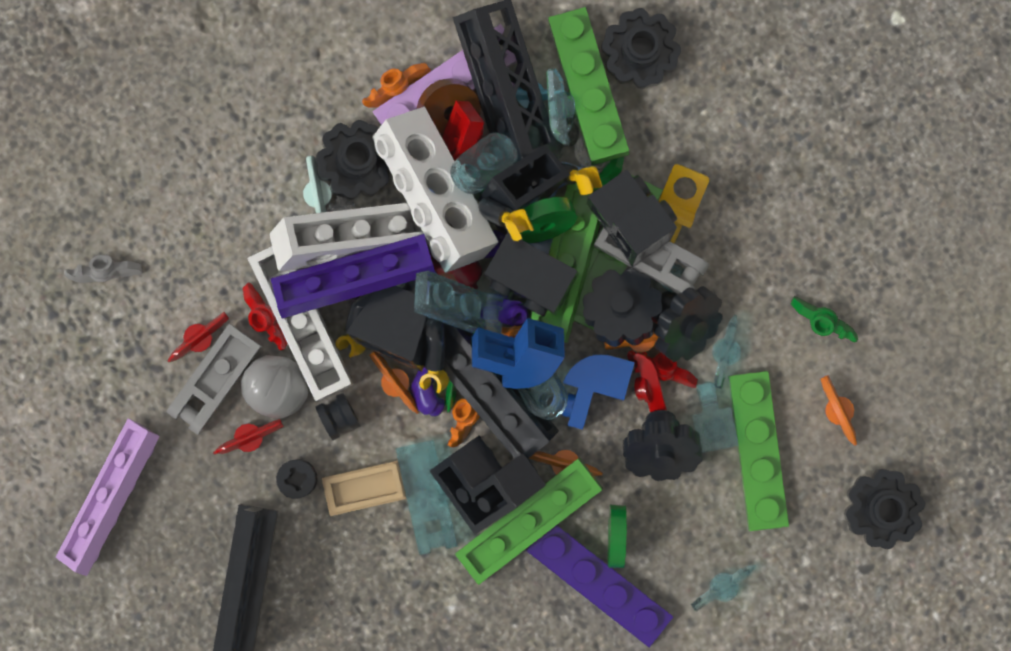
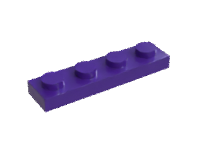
[271,234,436,319]
[526,525,673,648]

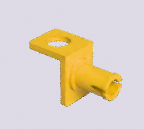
[658,164,710,243]

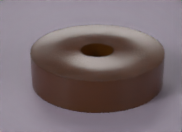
[417,78,481,137]

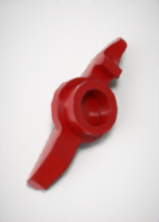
[242,282,287,350]
[167,312,229,363]
[627,350,698,388]
[634,353,667,413]
[213,419,284,455]

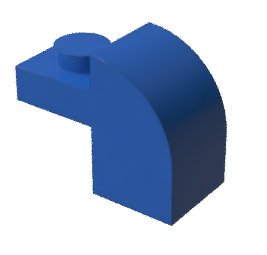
[472,318,565,389]
[562,354,635,430]

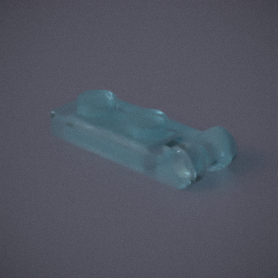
[414,271,503,334]
[396,440,458,555]

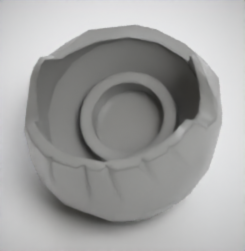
[241,355,309,419]

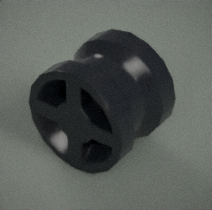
[315,392,361,441]
[276,459,318,499]

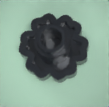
[601,8,681,89]
[315,120,389,200]
[583,268,663,347]
[654,286,723,362]
[622,410,703,481]
[844,469,925,549]

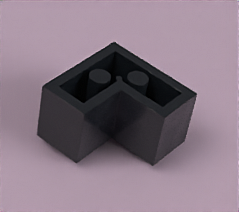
[586,170,677,267]
[484,232,579,317]
[429,435,546,535]

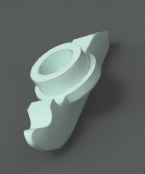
[303,156,332,213]

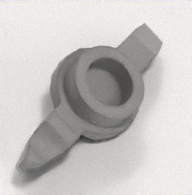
[65,255,143,283]

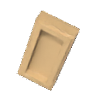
[322,461,407,516]

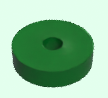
[520,197,578,243]
[608,504,627,568]

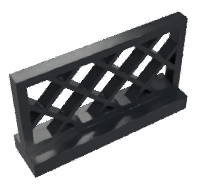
[213,504,279,651]

